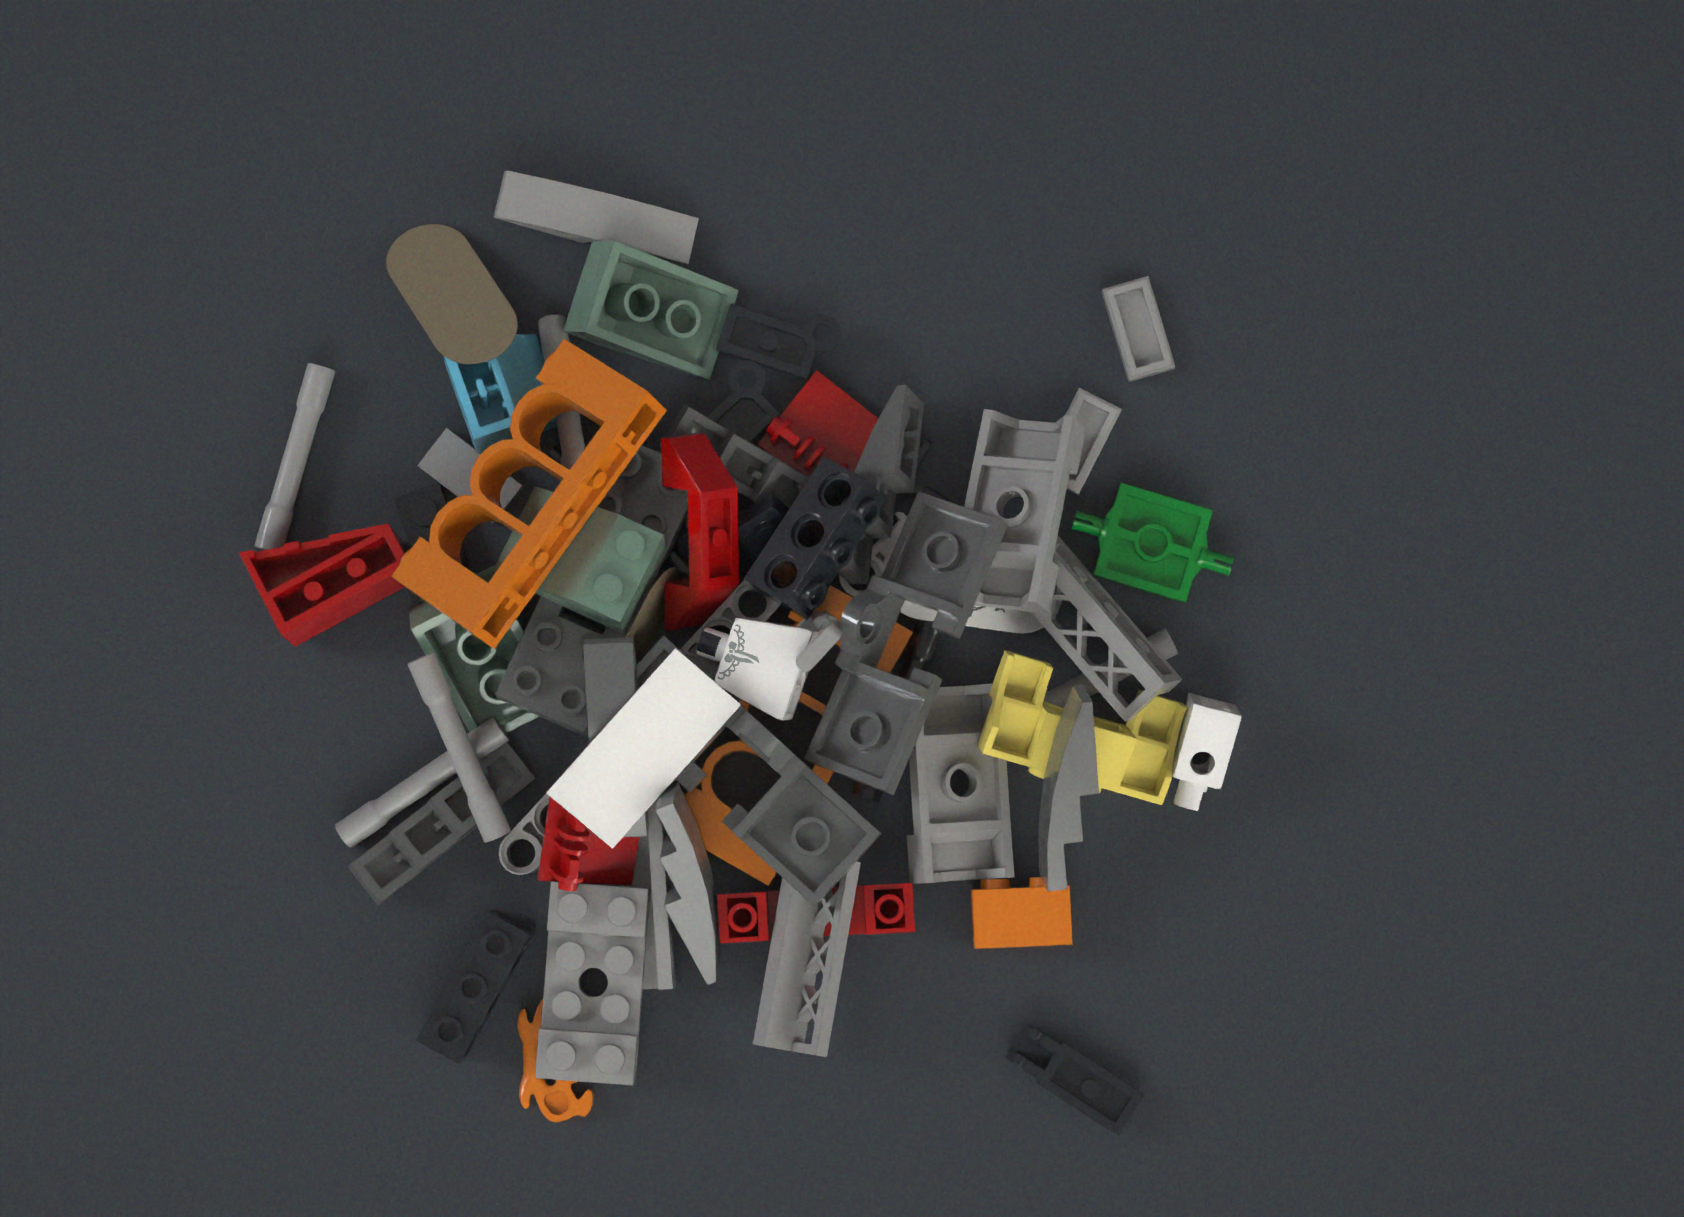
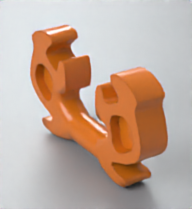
[517,999,594,1122]

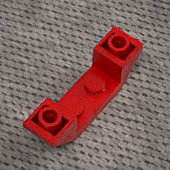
[661,433,739,631]
[717,883,915,944]

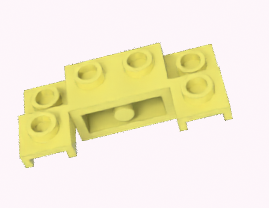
[977,650,1187,805]

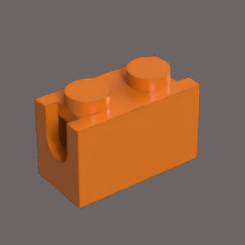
[970,877,1073,949]

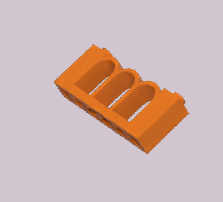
[391,339,667,649]
[682,585,913,886]

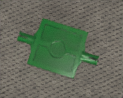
[1071,483,1234,603]

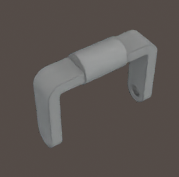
[796,609,842,671]

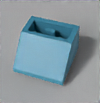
[444,334,557,454]

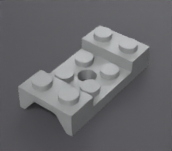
[964,409,1086,613]
[907,683,1014,884]
[535,881,651,1085]

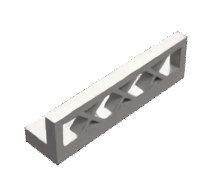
[1031,536,1182,722]
[620,798,676,990]
[753,862,861,1057]

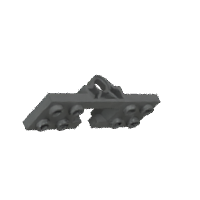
[495,445,688,736]
[804,492,1008,795]
[637,636,881,907]

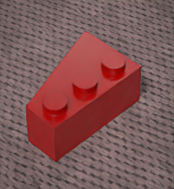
[239,524,407,647]

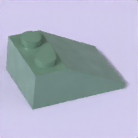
[563,240,739,380]
[492,486,667,634]
[409,565,539,732]

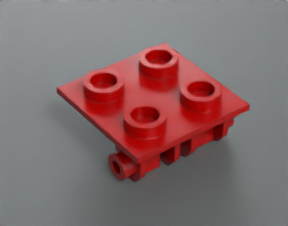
[757,370,878,477]
[538,786,639,891]

